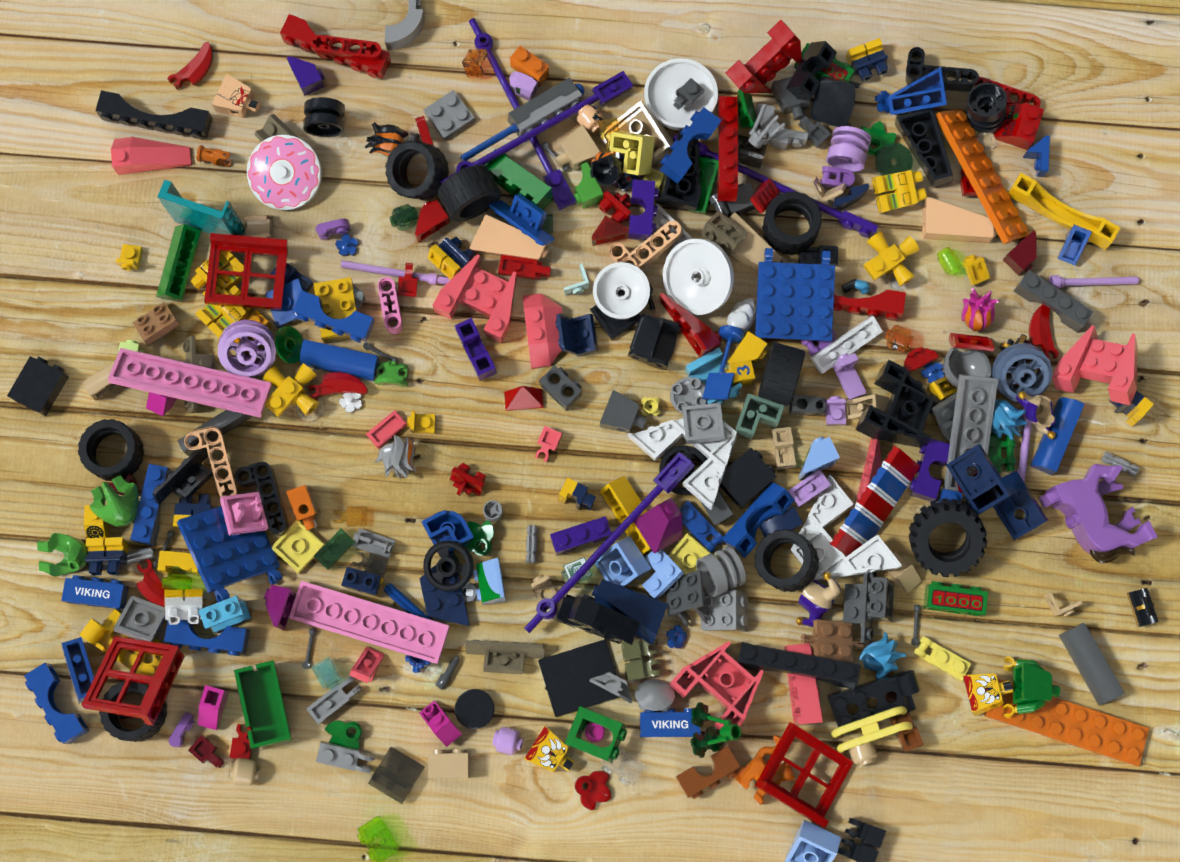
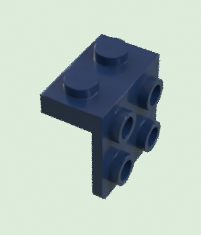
[555,313,598,356]

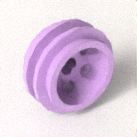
[218,320,276,378]

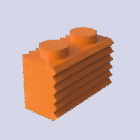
[510,45,549,87]

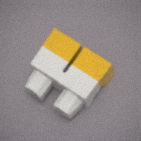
[164,589,203,625]

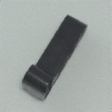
[905,47,979,92]
[235,462,289,537]

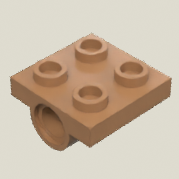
[133,302,180,346]

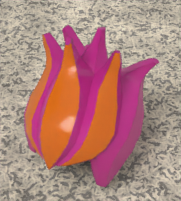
[961,288,999,332]

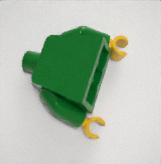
[1003,656,1060,718]

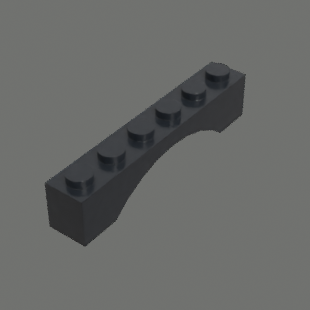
[95,90,213,139]
[738,643,861,690]

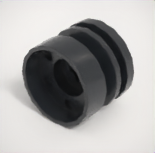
[967,83,1007,133]

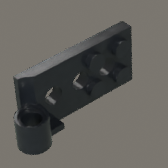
[827,670,921,727]

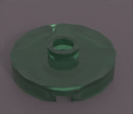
[875,143,913,176]

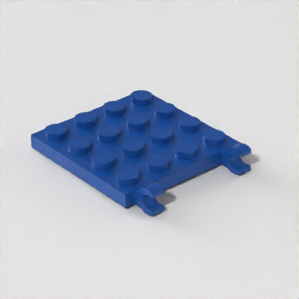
[755,248,835,342]
[177,506,282,602]

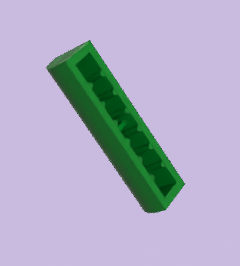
[156,224,201,301]

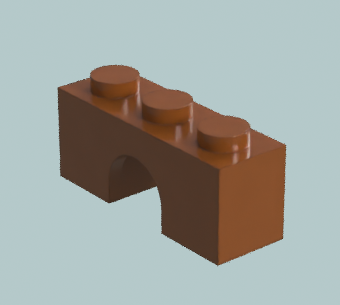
[676,746,740,799]

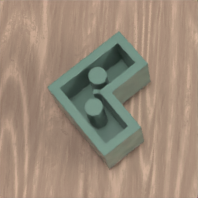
[735,393,784,440]

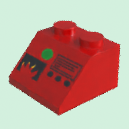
[993,103,1044,150]

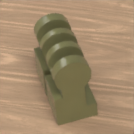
[621,639,663,682]

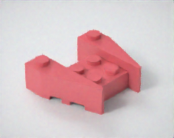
[432,254,517,344]
[1052,325,1138,405]
[669,641,764,730]

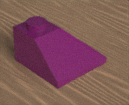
[634,498,683,554]
[264,585,297,631]

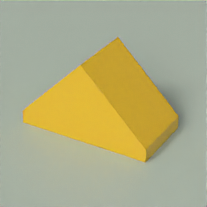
[926,376,957,401]

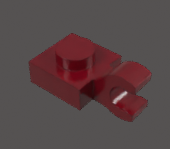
[188,735,225,768]

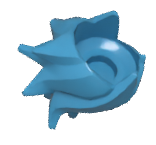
[991,400,1027,440]
[859,632,906,679]

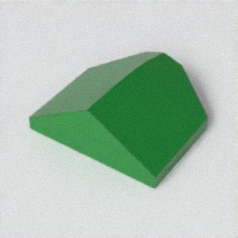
[737,90,756,129]

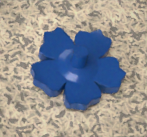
[875,91,890,113]
[335,234,358,256]
[921,362,944,383]
[666,625,687,649]

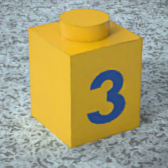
[724,360,755,387]

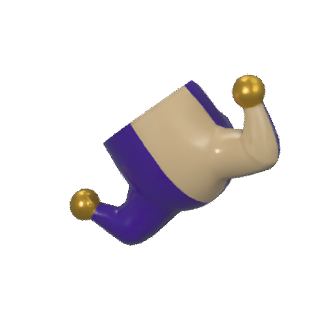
[1016,391,1056,439]
[796,572,841,627]

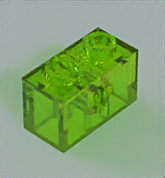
[357,816,400,862]

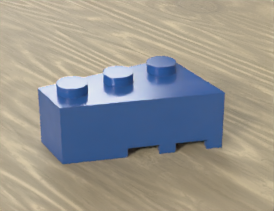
[888,66,948,115]

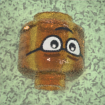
[884,325,914,352]

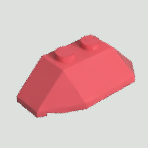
[522,294,563,369]

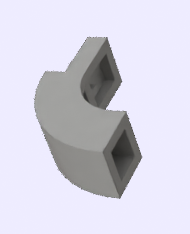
[385,0,425,50]
[755,103,808,150]

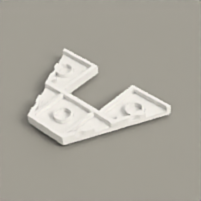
[628,419,737,510]
[791,475,902,581]

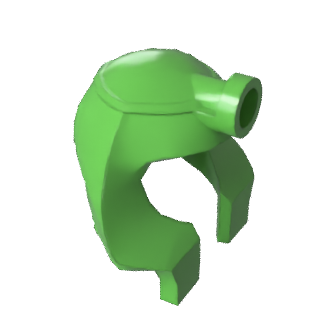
[90,475,139,527]
[37,533,87,577]

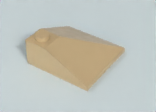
[598,101,674,165]

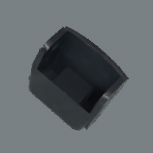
[811,76,861,127]
[628,314,681,370]

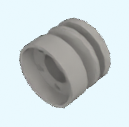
[696,546,746,597]

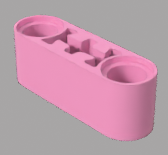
[378,277,403,334]

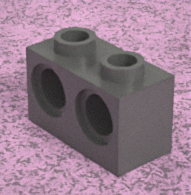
[539,365,582,411]

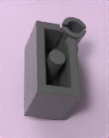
[709,183,756,218]

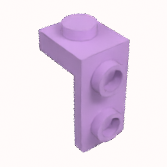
[833,353,866,400]

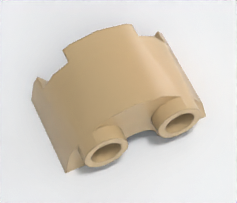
[244,215,273,238]

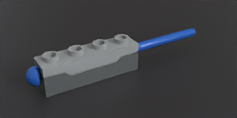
[461,78,585,161]

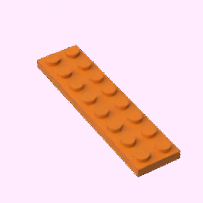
[935,109,1029,245]
[984,679,1149,767]

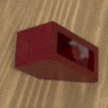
[1003,230,1037,276]

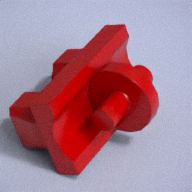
[598,191,632,225]
[450,463,486,496]

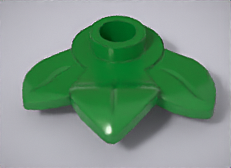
[860,121,896,155]
[465,520,494,556]
[325,720,362,749]

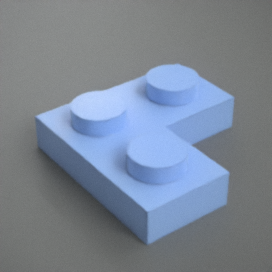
[642,550,684,600]

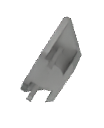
[589,672,632,703]

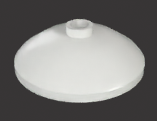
[593,262,650,319]

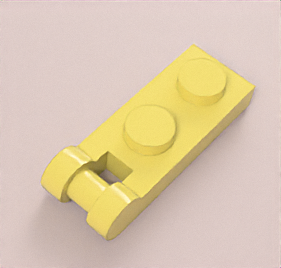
[913,636,971,681]

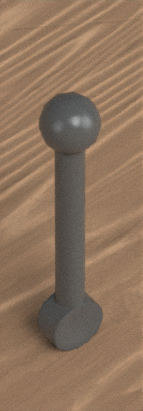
[541,142,569,171]
[363,342,399,363]
[153,530,175,568]
[911,604,921,645]
[302,628,316,669]

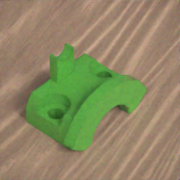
[374,360,408,387]

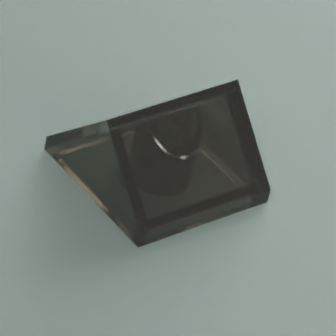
[738,134,768,169]

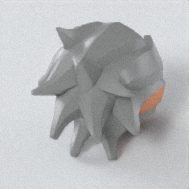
[375,435,417,479]

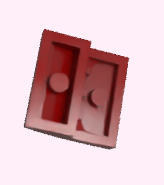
[949,333,994,352]

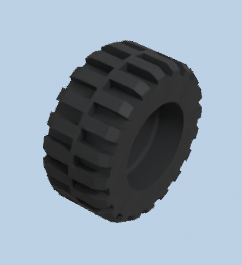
[909,498,987,577]

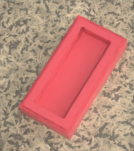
[366,410,407,449]

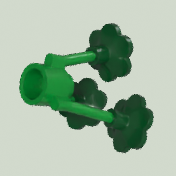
[690,702,741,758]

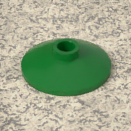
[275,326,303,364]

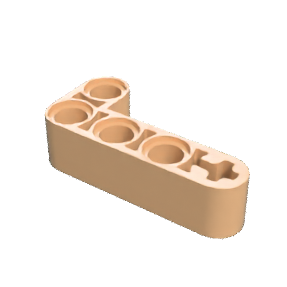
[609,221,683,270]
[184,426,237,498]

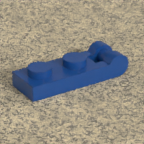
[679,501,724,553]

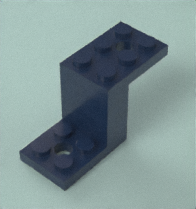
[946,444,1048,540]

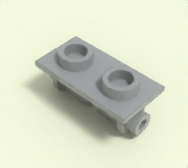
[352,528,395,559]

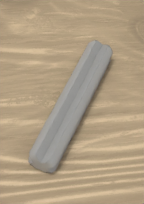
[102,547,155,571]

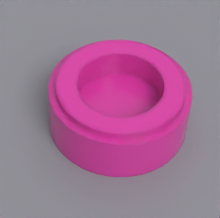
[585,722,605,742]

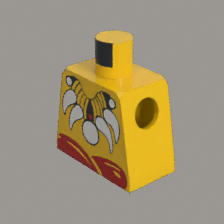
[963,673,1013,716]
[524,726,575,772]

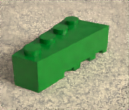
[485,149,552,211]

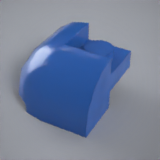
[421,510,474,557]

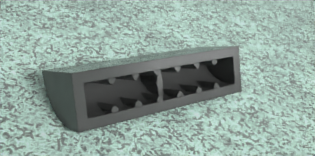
[177,410,253,456]
[1059,623,1125,705]

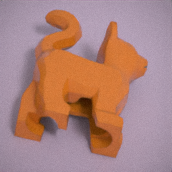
[733,735,795,805]

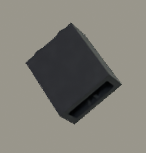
[7,356,69,417]
[720,448,777,509]

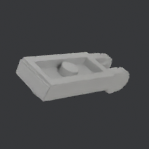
[306,676,362,725]
[316,741,375,773]

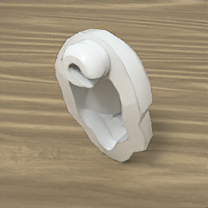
[727,298,756,332]

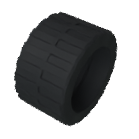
[385,141,449,200]
[438,164,501,222]
[762,191,822,255]
[758,342,805,406]
[78,419,144,481]
[754,529,819,592]
[99,681,167,742]

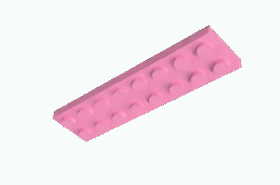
[108,348,272,418]
[289,581,450,664]

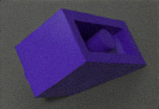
[287,56,325,96]

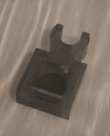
[352,552,390,578]

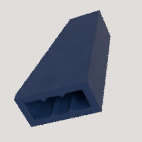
[591,579,668,645]

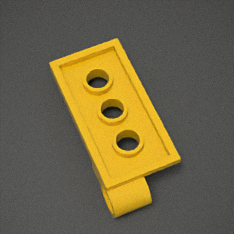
[79,609,164,676]

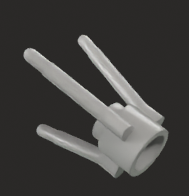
[748,104,786,149]

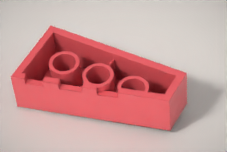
[784,643,823,726]

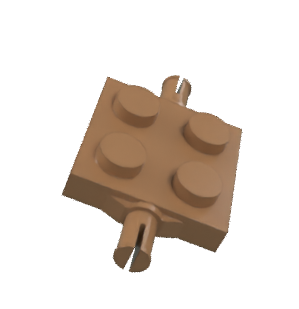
[801,619,864,663]

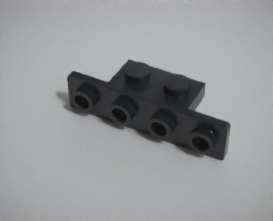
[152,447,213,505]

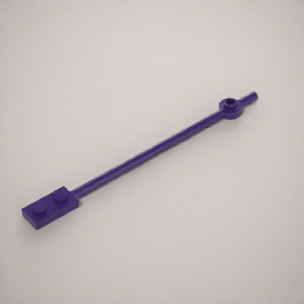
[469,18,576,211]
[440,71,633,184]
[673,134,878,238]
[524,452,695,633]

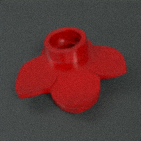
[575,771,612,810]

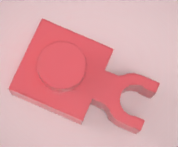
[535,426,563,462]

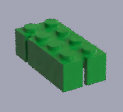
[234,660,293,750]

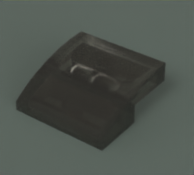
[368,747,425,804]

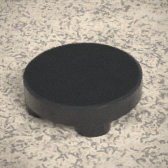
[455,689,495,729]

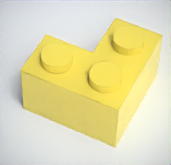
[609,131,655,175]

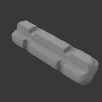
[1101,452,1140,476]
[526,525,538,563]

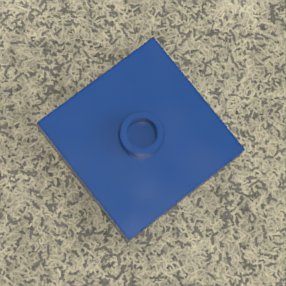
[265,278,305,328]

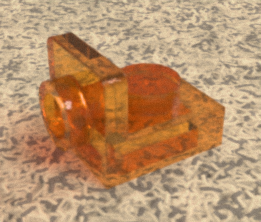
[462,49,488,77]

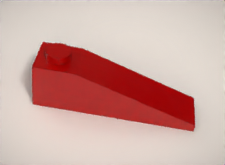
[659,293,722,358]

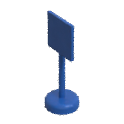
[702,325,745,400]

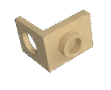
[811,176,846,203]
[531,575,557,602]
[1044,592,1083,616]

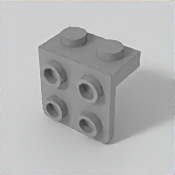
[701,590,748,632]

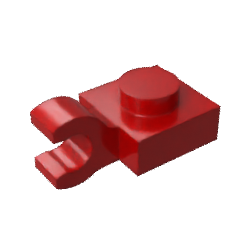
[397,263,418,297]

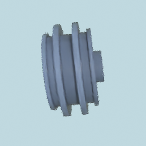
[992,343,1053,402]

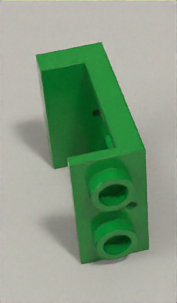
[564,706,627,763]

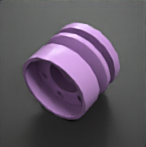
[826,126,871,172]

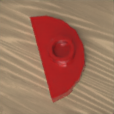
[904,347,940,374]

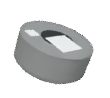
[462,583,477,603]

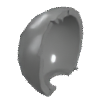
[943,348,991,388]

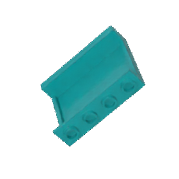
[157,179,245,236]

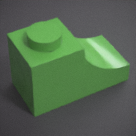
[573,162,603,209]

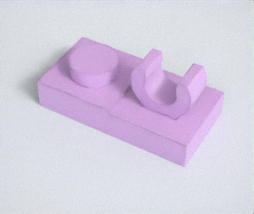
[788,469,831,507]

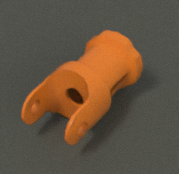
[196,145,232,167]

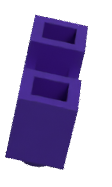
[628,179,659,240]
[454,318,497,381]
[909,439,950,502]
[550,516,612,556]

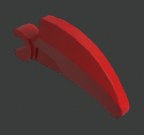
[167,42,213,89]
[1029,304,1059,359]
[308,372,368,400]
[136,559,167,607]

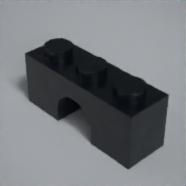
[786,41,837,99]

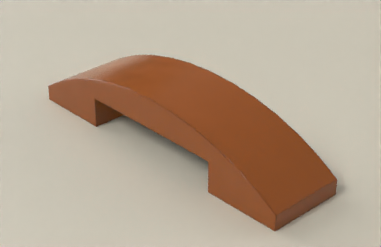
[875,671,924,752]

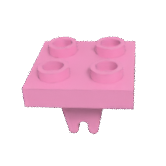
[220,492,268,536]

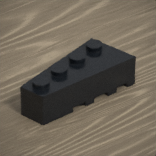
[895,107,953,187]

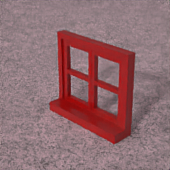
[204,233,289,310]
[81,636,185,726]
[755,722,854,828]

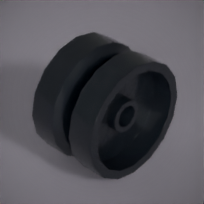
[303,97,345,138]

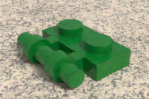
[988,433,1016,473]

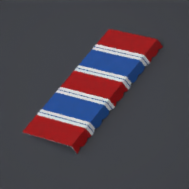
[830,445,921,556]

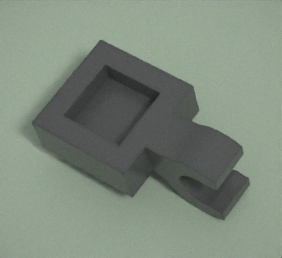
[673,78,705,110]
[798,116,831,148]

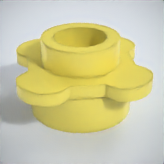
[641,397,660,416]

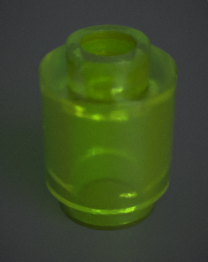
[937,247,963,276]
[162,573,192,594]

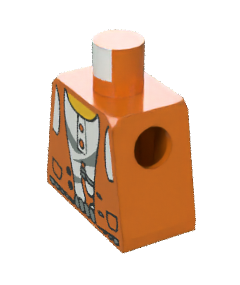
[286,485,318,530]

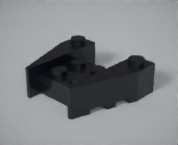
[855,360,942,448]
[551,594,640,645]

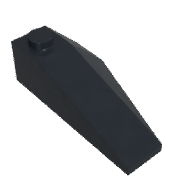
[656,128,701,210]

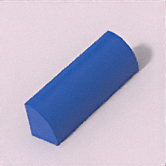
[300,339,380,382]
[1030,397,1085,475]

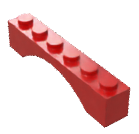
[280,14,391,79]
[717,96,738,202]
[833,290,906,321]

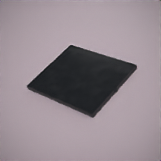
[538,639,618,717]

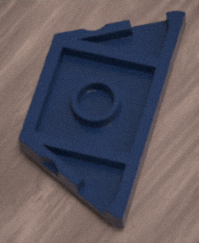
[419,552,470,626]

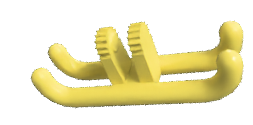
[831,706,913,754]

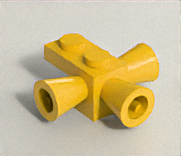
[863,231,919,287]
[263,363,319,418]

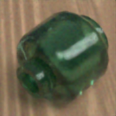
[389,204,419,231]

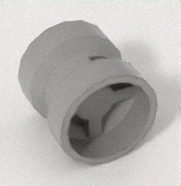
[483,500,503,522]

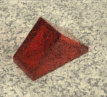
[591,215,629,246]

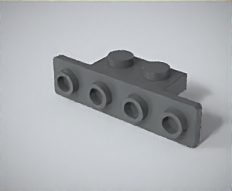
[843,572,877,645]

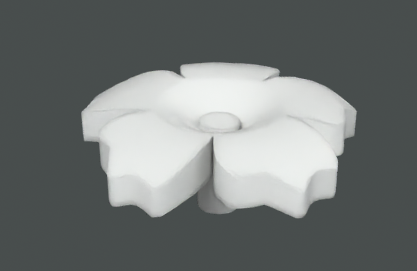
[339,393,362,413]

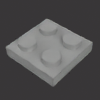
[423,90,475,140]
[682,403,725,444]
[114,595,165,642]

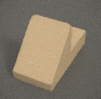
[885,552,922,594]

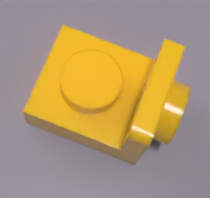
[116,244,143,271]
[960,254,990,285]
[407,411,436,434]

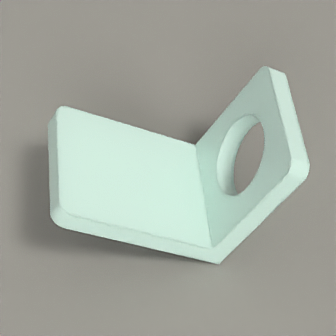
[564,263,589,295]

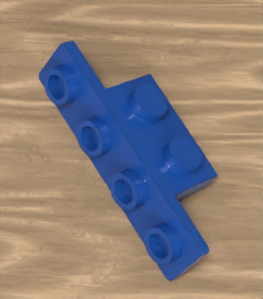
[489,194,554,246]

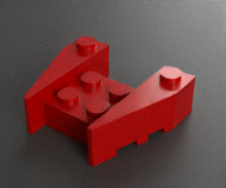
[725,20,802,93]

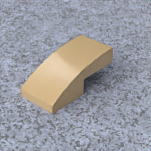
[771,427,796,470]

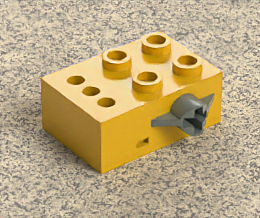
[313,277,365,343]

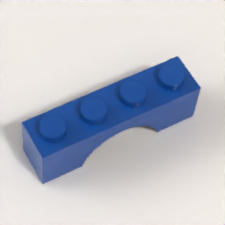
[660,107,721,183]
[293,290,375,343]
[130,464,173,546]
[722,482,795,558]
[164,620,250,656]
[24,663,89,744]

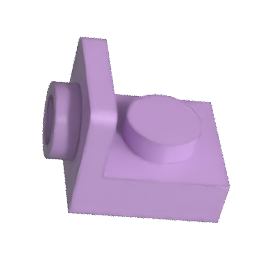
[825,396,846,426]

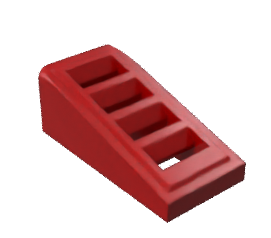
[750,178,780,213]

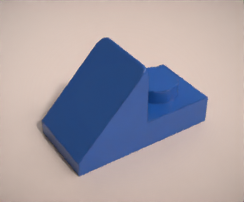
[1023,136,1050,177]
[1058,224,1092,265]

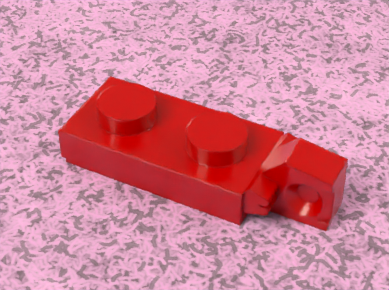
[498,255,551,280]

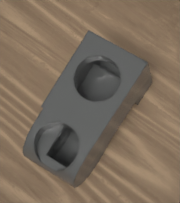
[789,394,826,416]

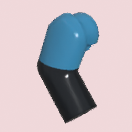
[841,279,870,294]

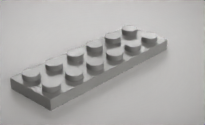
[944,375,998,492]

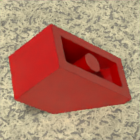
[415,199,450,243]

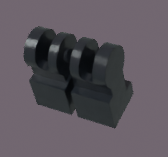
[837,818,886,862]

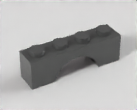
[1013,270,1094,332]

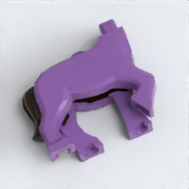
[1038,464,1158,564]

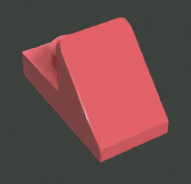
[350,647,384,683]

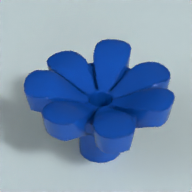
[405,655,430,673]

